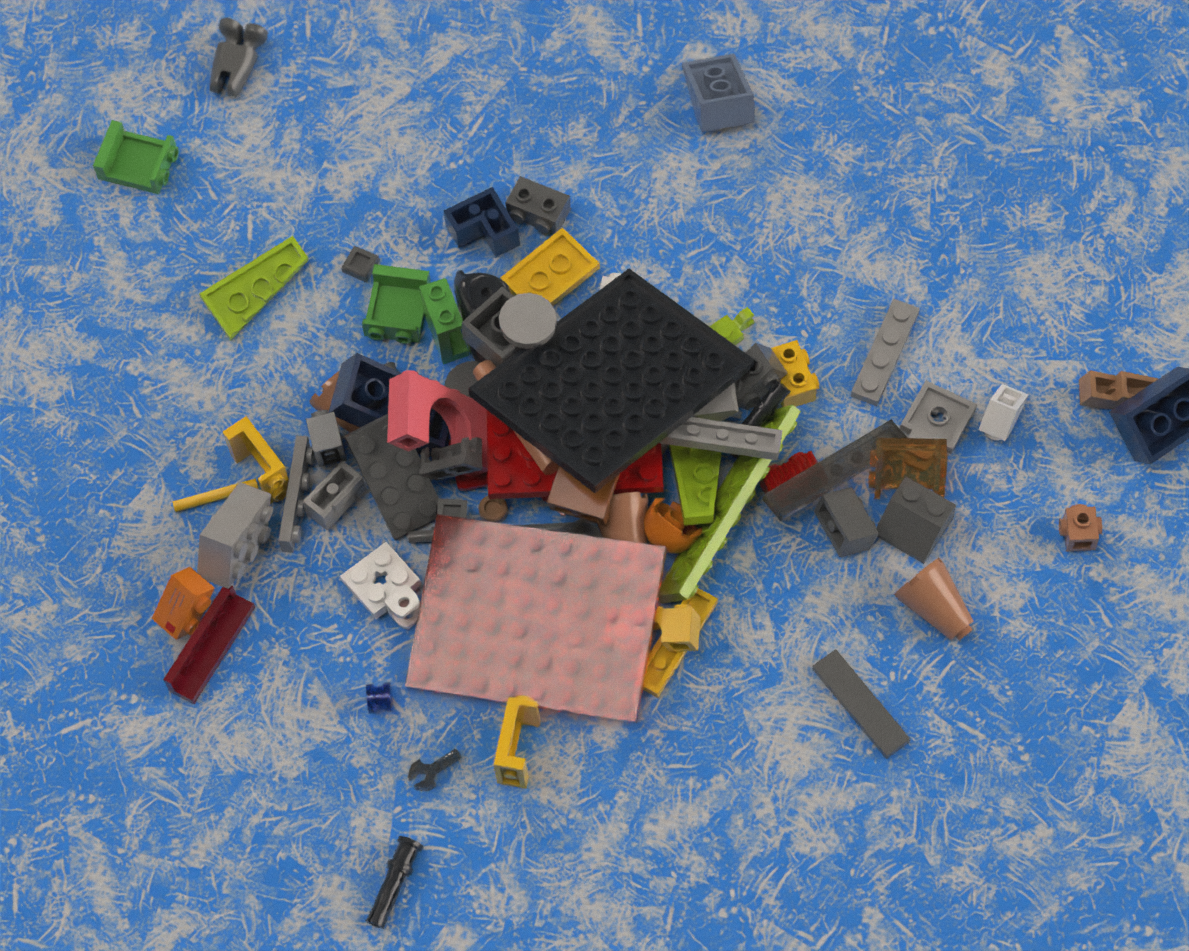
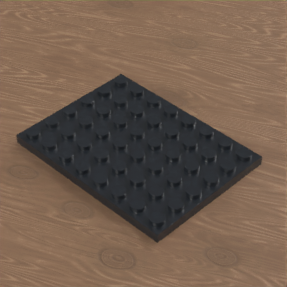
[468,268,755,493]

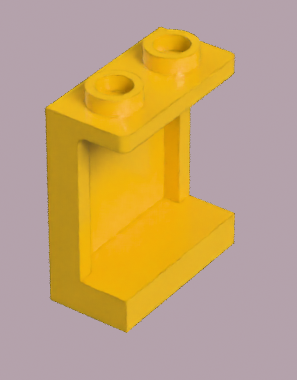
[223,416,289,504]
[493,695,541,789]

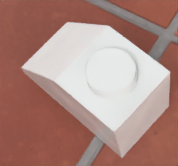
[978,384,1028,441]

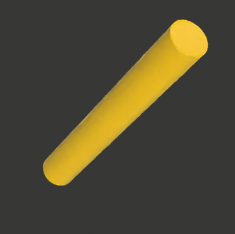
[172,478,259,512]

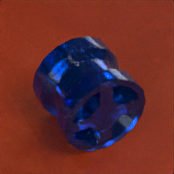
[366,682,393,714]

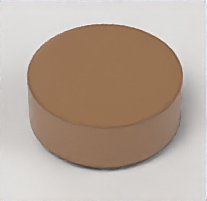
[479,496,508,525]

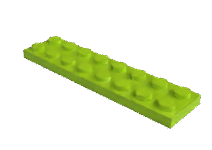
[653,405,801,604]

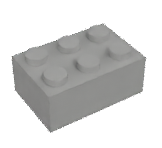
[197,482,273,589]

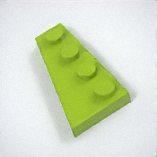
[199,236,308,341]

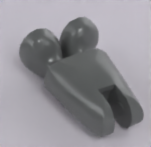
[209,18,268,97]

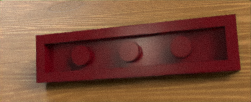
[163,585,255,704]

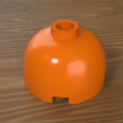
[644,498,702,554]

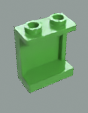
[93,120,179,194]
[362,264,431,344]
[419,278,469,364]

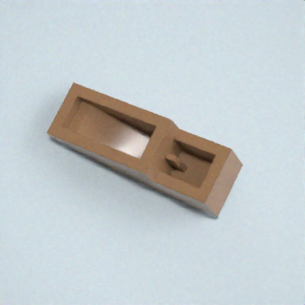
[1079,370,1158,409]

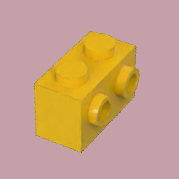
[771,340,820,407]

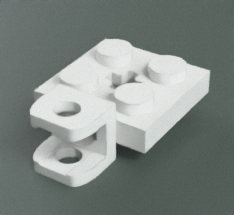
[340,542,424,629]

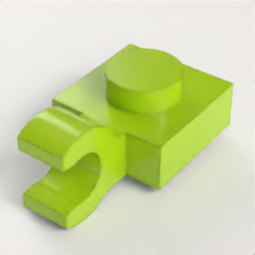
[709,307,755,345]

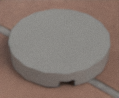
[499,293,557,349]

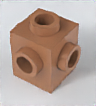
[1059,504,1102,551]

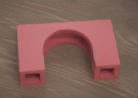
[387,370,488,478]

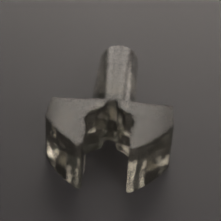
[408,749,461,791]

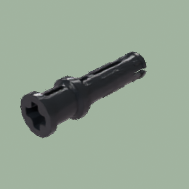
[366,836,424,929]

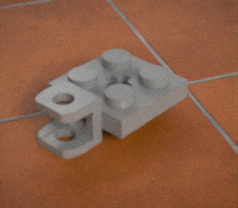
[900,380,977,470]

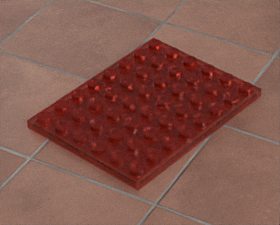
[405,514,667,723]

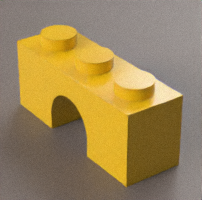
[605,604,701,653]

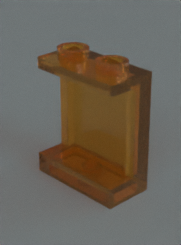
[868,438,948,499]

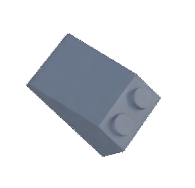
[682,54,755,132]

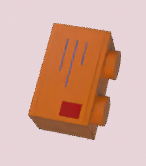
[151,567,215,640]

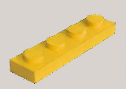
[634,588,718,698]

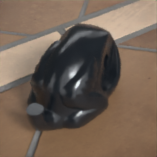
[454,270,513,363]

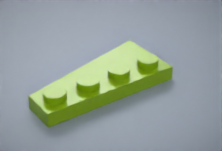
[668,444,722,525]

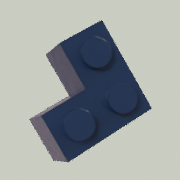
[443,187,520,257]

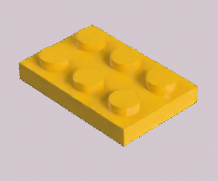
[500,227,600,306]

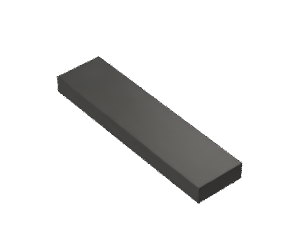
[812,649,910,759]

